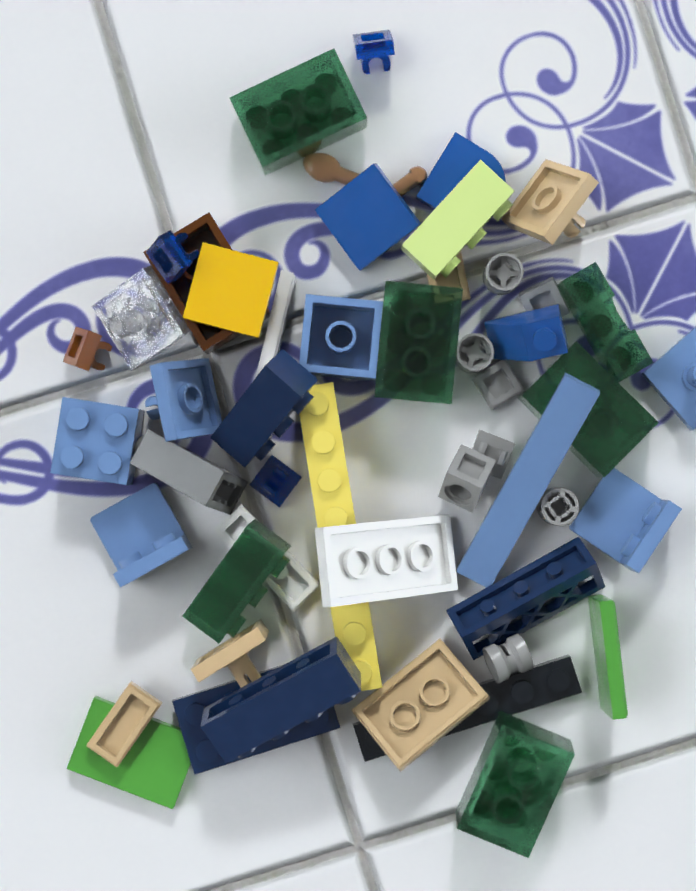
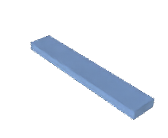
[456,373,600,588]

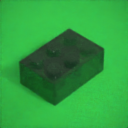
[229,48,367,176]
[374,281,463,405]
[518,341,659,477]
[455,711,575,858]

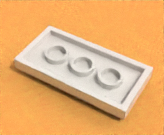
[315,515,458,607]

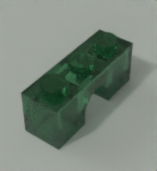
[558,262,654,384]

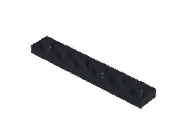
[353,655,582,762]

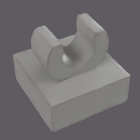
[472,430,515,479]

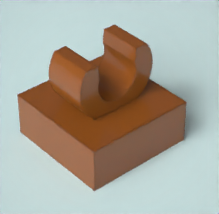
[63,327,112,371]

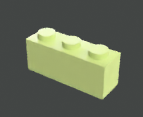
[401,159,514,280]

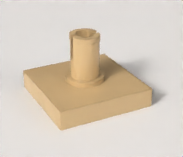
[501,159,599,245]
[191,619,269,688]

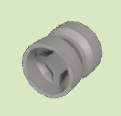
[482,253,524,295]
[453,333,494,374]
[537,488,579,526]
[482,633,534,683]

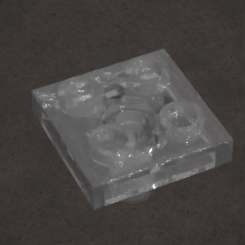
[92,266,191,371]

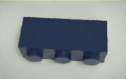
[210,349,318,468]

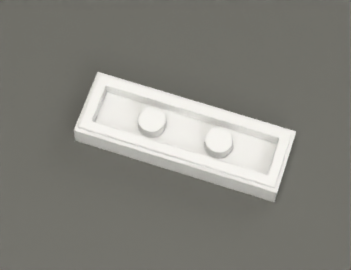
[256,270,296,377]
[215,504,321,612]

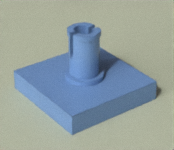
[641,326,696,431]
[145,358,222,442]

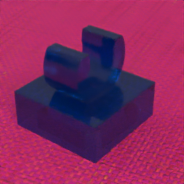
[353,29,395,74]
[146,230,200,284]
[249,455,302,508]

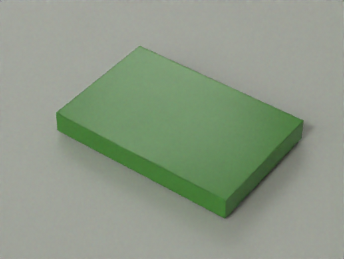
[588,594,628,720]
[66,696,191,809]

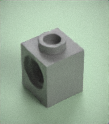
[438,444,496,513]

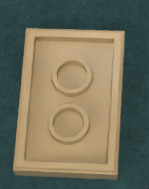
[351,639,489,772]

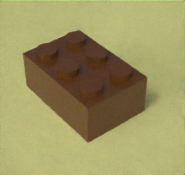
[143,212,271,355]

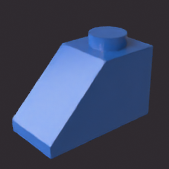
[484,304,568,362]

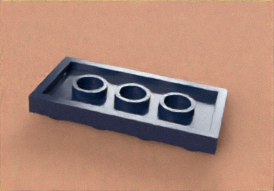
[172,664,341,775]

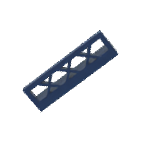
[446,537,605,660]

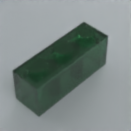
[182,519,291,643]

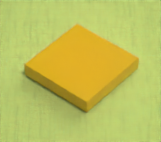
[183,242,279,339]

